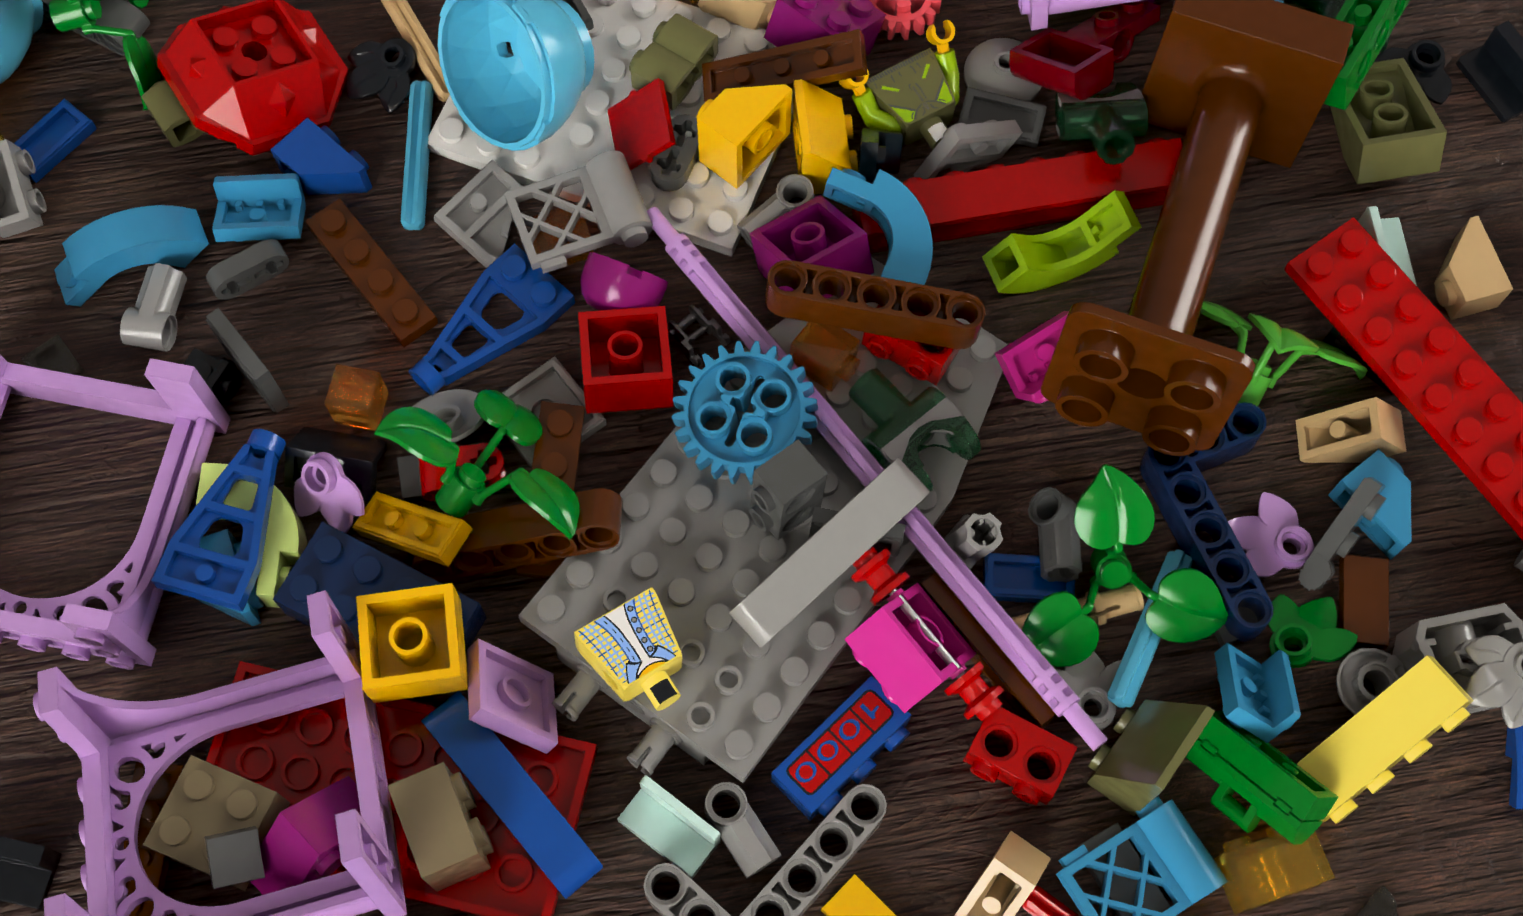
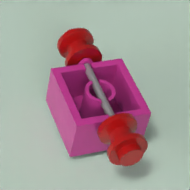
[844,547,1004,722]

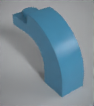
[823,168,933,285]
[54,205,209,307]

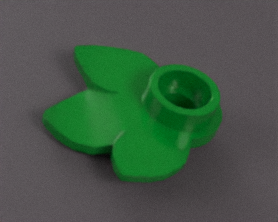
[1268,594,1358,668]

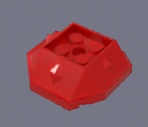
[157,0,348,156]

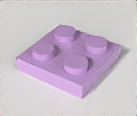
[467,638,558,754]

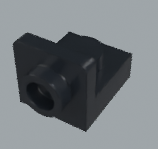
[858,128,903,184]
[184,348,242,406]

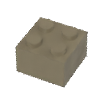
[143,755,290,891]
[387,762,494,892]

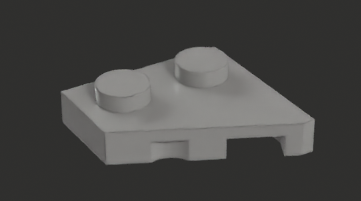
[914,120,1023,179]
[434,160,523,268]

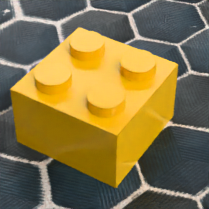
[356,583,468,703]

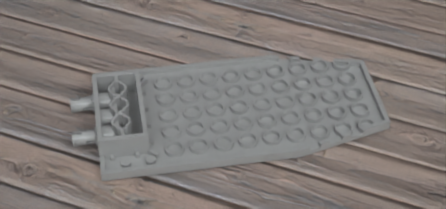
[519,258,1008,783]

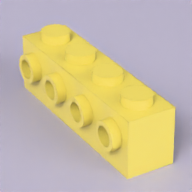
[1297,655,1474,824]

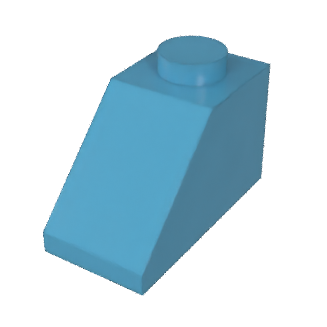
[1328,449,1412,560]

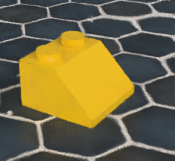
[792,79,858,194]
[697,84,792,189]

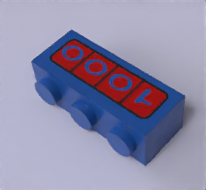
[771,675,911,821]

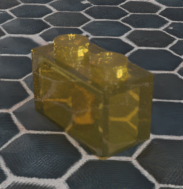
[1214,827,1335,915]

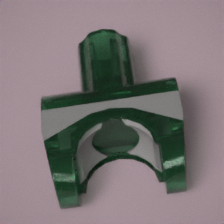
[1055,82,1148,165]
[848,368,981,492]

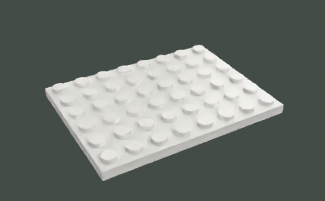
[428,0,793,257]

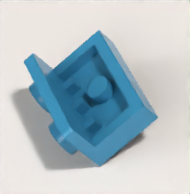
[212,173,306,242]
[1214,643,1301,743]

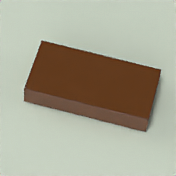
[1339,555,1389,650]

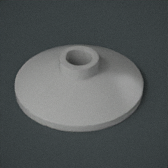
[963,38,1042,102]
[412,389,484,443]

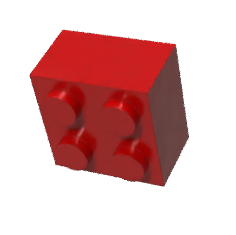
[578,306,673,414]

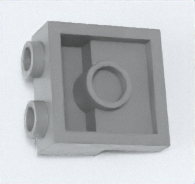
[0,139,47,238]

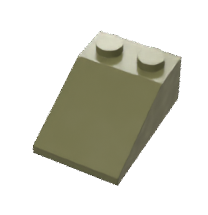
[1330,58,1447,185]
[1087,699,1215,816]

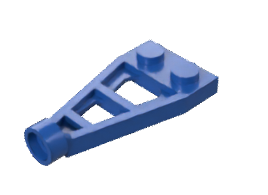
[409,243,575,396]
[151,429,286,612]

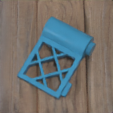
[1056,796,1228,916]

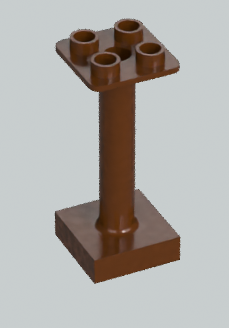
[1041,0,1355,456]

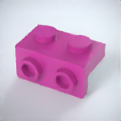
[994,311,1069,403]

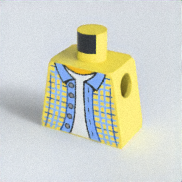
[574,587,682,711]

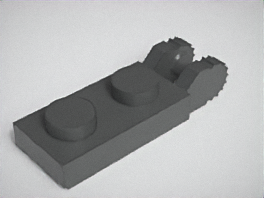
[1298,477,1386,591]

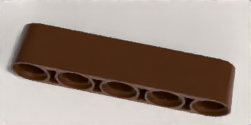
[765,260,986,349]
[412,488,623,582]

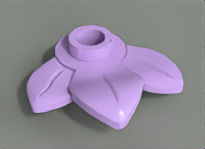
[294,452,365,533]
[1228,492,1314,577]

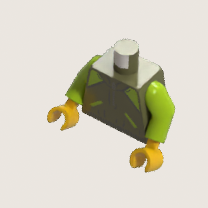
[839,20,960,150]

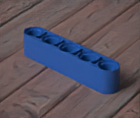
[421,691,603,899]

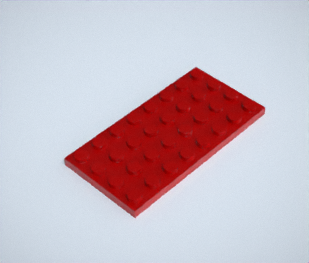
[206,661,598,916]

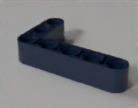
[1140,402,1274,642]

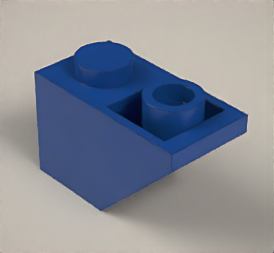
[270,117,373,195]

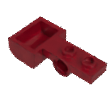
[1010,0,1160,100]

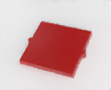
[607,78,676,170]

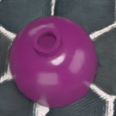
[581,252,669,311]

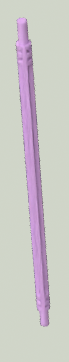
[647,207,1108,751]

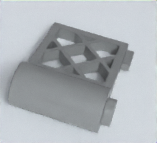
[504,150,653,274]

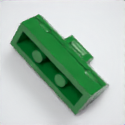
[1186,711,1339,845]

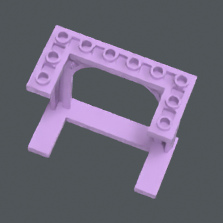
[0,354,231,670]
[33,590,407,916]

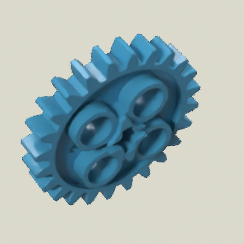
[672,341,818,485]

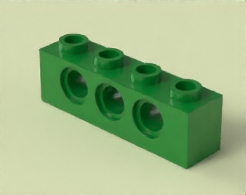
[1323,0,1410,110]

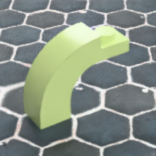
[196,463,308,608]

